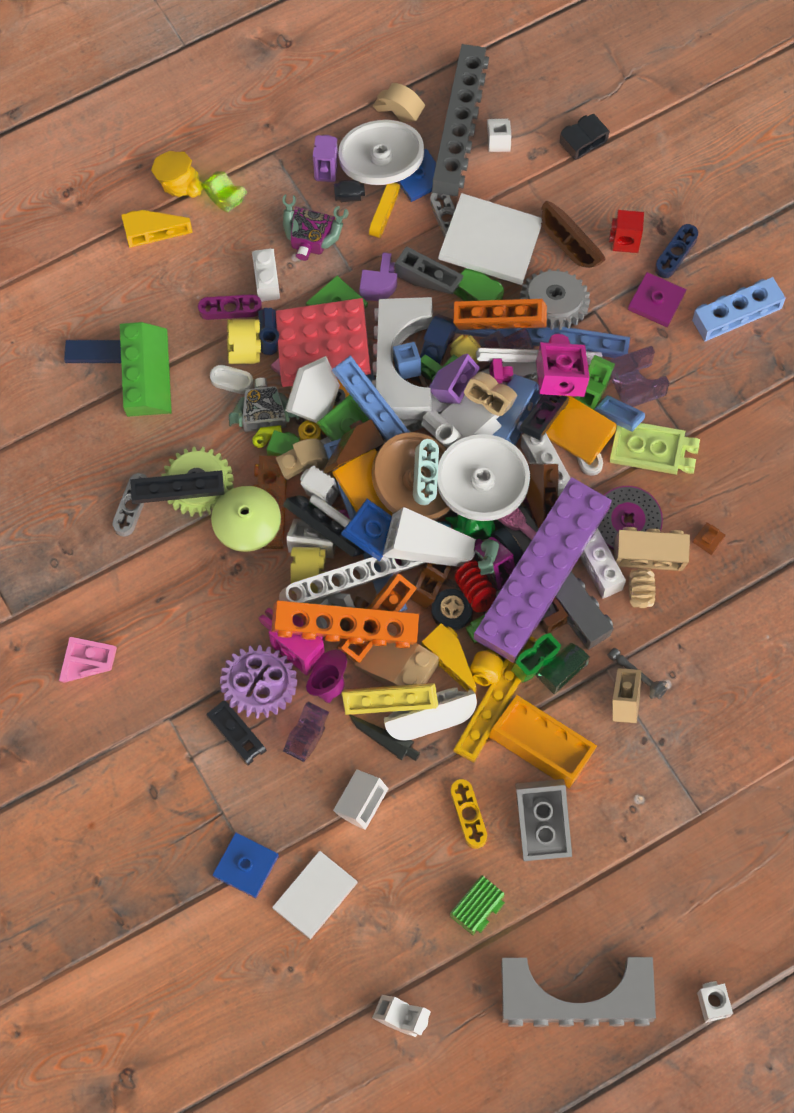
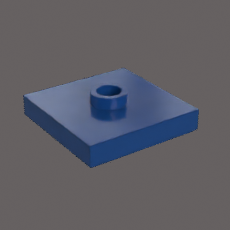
[398,149,436,202]
[341,499,392,561]
[212,833,279,899]

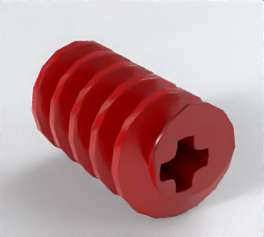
[455,561,497,612]

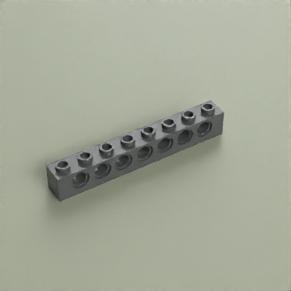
[432,44,489,197]

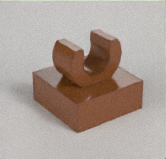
[693,522,726,555]

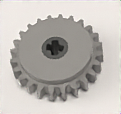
[520,269,590,330]

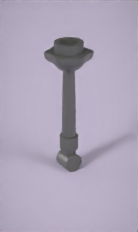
[607,648,668,699]

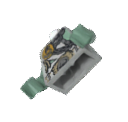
[229,378,299,432]

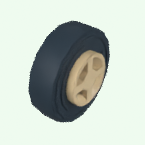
[491,528,523,567]
[431,589,473,630]

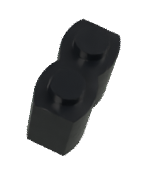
[559,114,610,160]

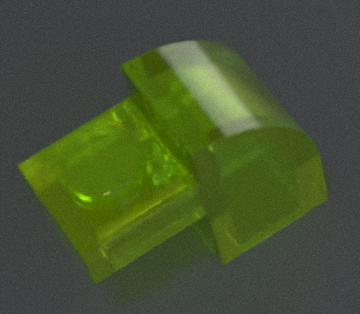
[201,171,247,213]

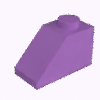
[429,354,480,404]

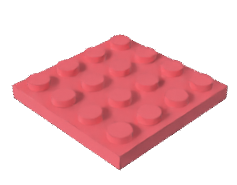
[276,298,371,387]

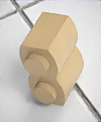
[464,372,518,416]

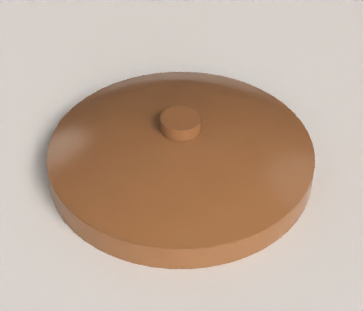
[371,432,450,520]

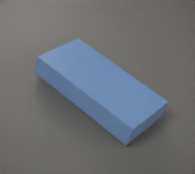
[595,395,645,432]

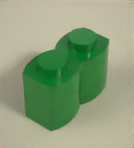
[511,633,561,683]

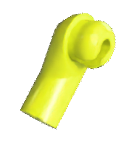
[252,425,282,448]

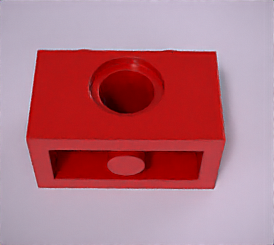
[609,210,644,253]

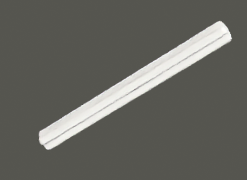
[476,348,602,365]

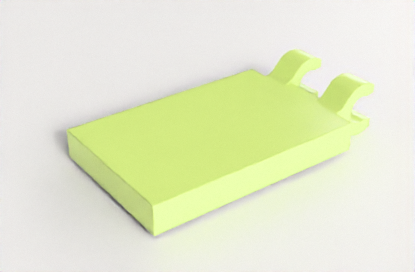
[610,423,700,475]

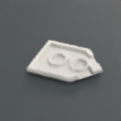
[285,356,340,423]

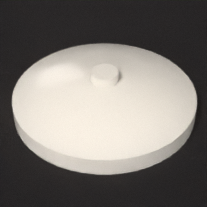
[338,120,424,185]
[437,434,530,521]

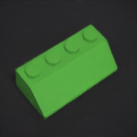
[120,322,172,417]

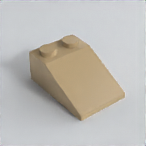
[354,632,439,687]

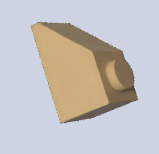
[613,668,641,723]

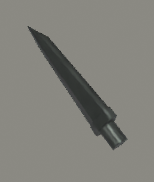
[349,714,421,761]

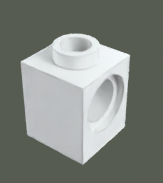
[697,981,733,1023]

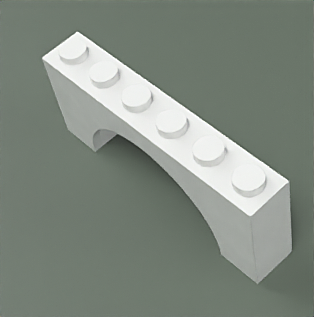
[372,297,433,420]

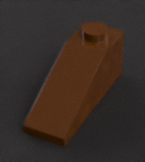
[323,419,385,474]

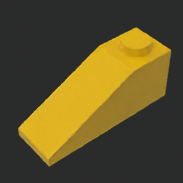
[121,210,193,248]
[421,623,476,693]

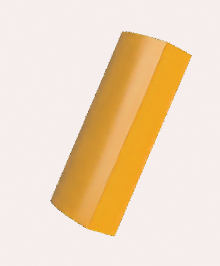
[542,395,616,465]
[332,449,393,516]
[489,695,597,789]

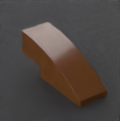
[409,562,452,609]

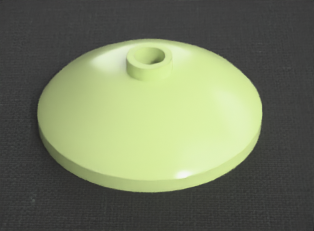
[211,486,281,552]

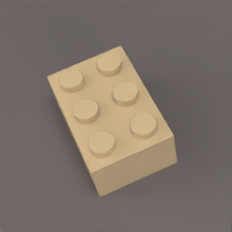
[614,527,690,571]

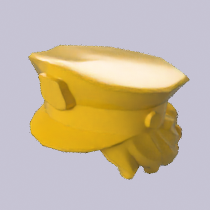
[151,151,203,198]

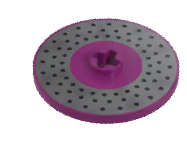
[598,486,663,550]

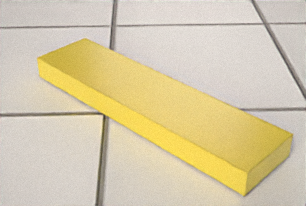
[342,683,438,715]

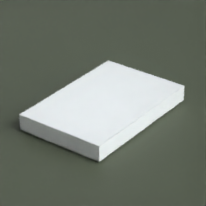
[272,851,358,940]

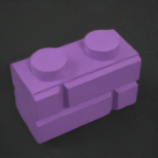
[313,135,338,182]

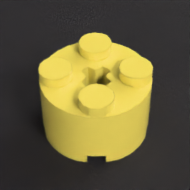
[227,319,261,364]
[291,547,326,594]

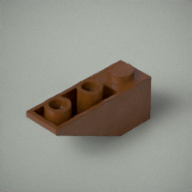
[526,463,559,529]

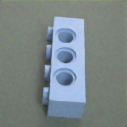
[692,277,786,342]

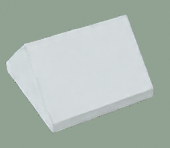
[287,519,336,558]

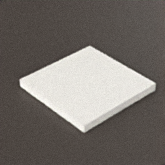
[438,193,542,285]

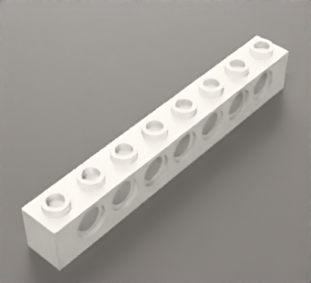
[521,433,626,599]

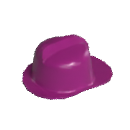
[306,649,347,703]

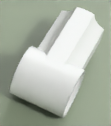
[421,410,463,449]

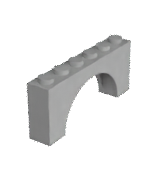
[501,957,656,1027]

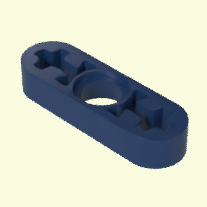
[655,224,698,278]

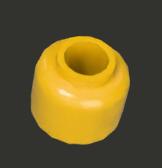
[470,650,503,686]

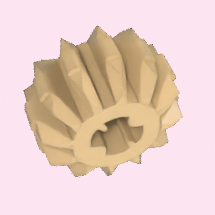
[628,568,656,608]

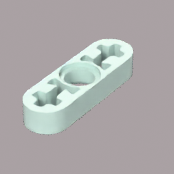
[413,439,439,505]

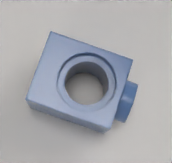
[393,342,421,379]

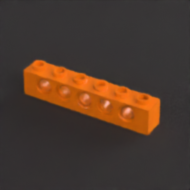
[271,600,419,648]

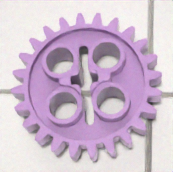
[220,645,297,718]

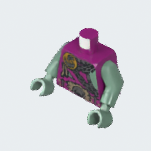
[282,194,349,261]
[474,537,515,592]

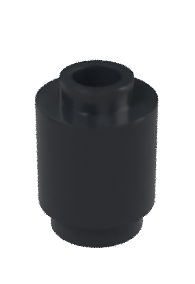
[334,180,365,203]

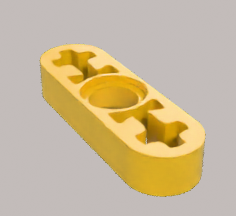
[369,183,400,238]
[451,779,487,849]

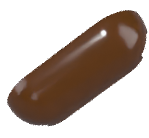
[541,201,605,268]

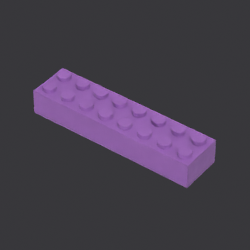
[474,477,612,663]

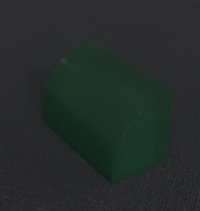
[535,643,590,695]

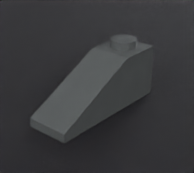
[395,246,464,294]

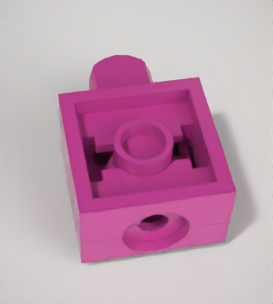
[536,334,590,397]
[258,608,325,676]

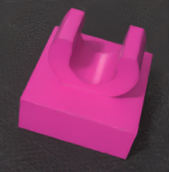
[489,359,513,384]

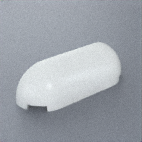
[384,688,477,740]

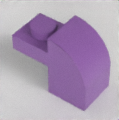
[360,253,397,301]

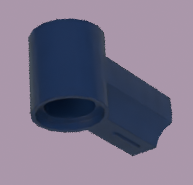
[258,308,279,355]

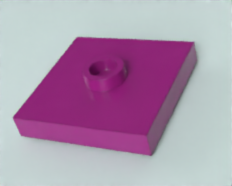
[628,272,687,328]

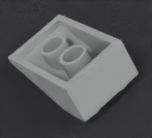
[515,779,572,861]

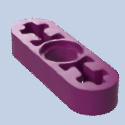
[198,294,262,320]

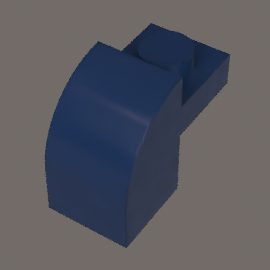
[420,314,457,365]

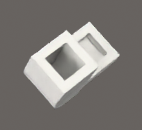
[487,119,511,152]
[372,995,431,1037]

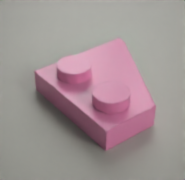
[59,637,117,683]

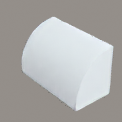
[333,769,389,830]

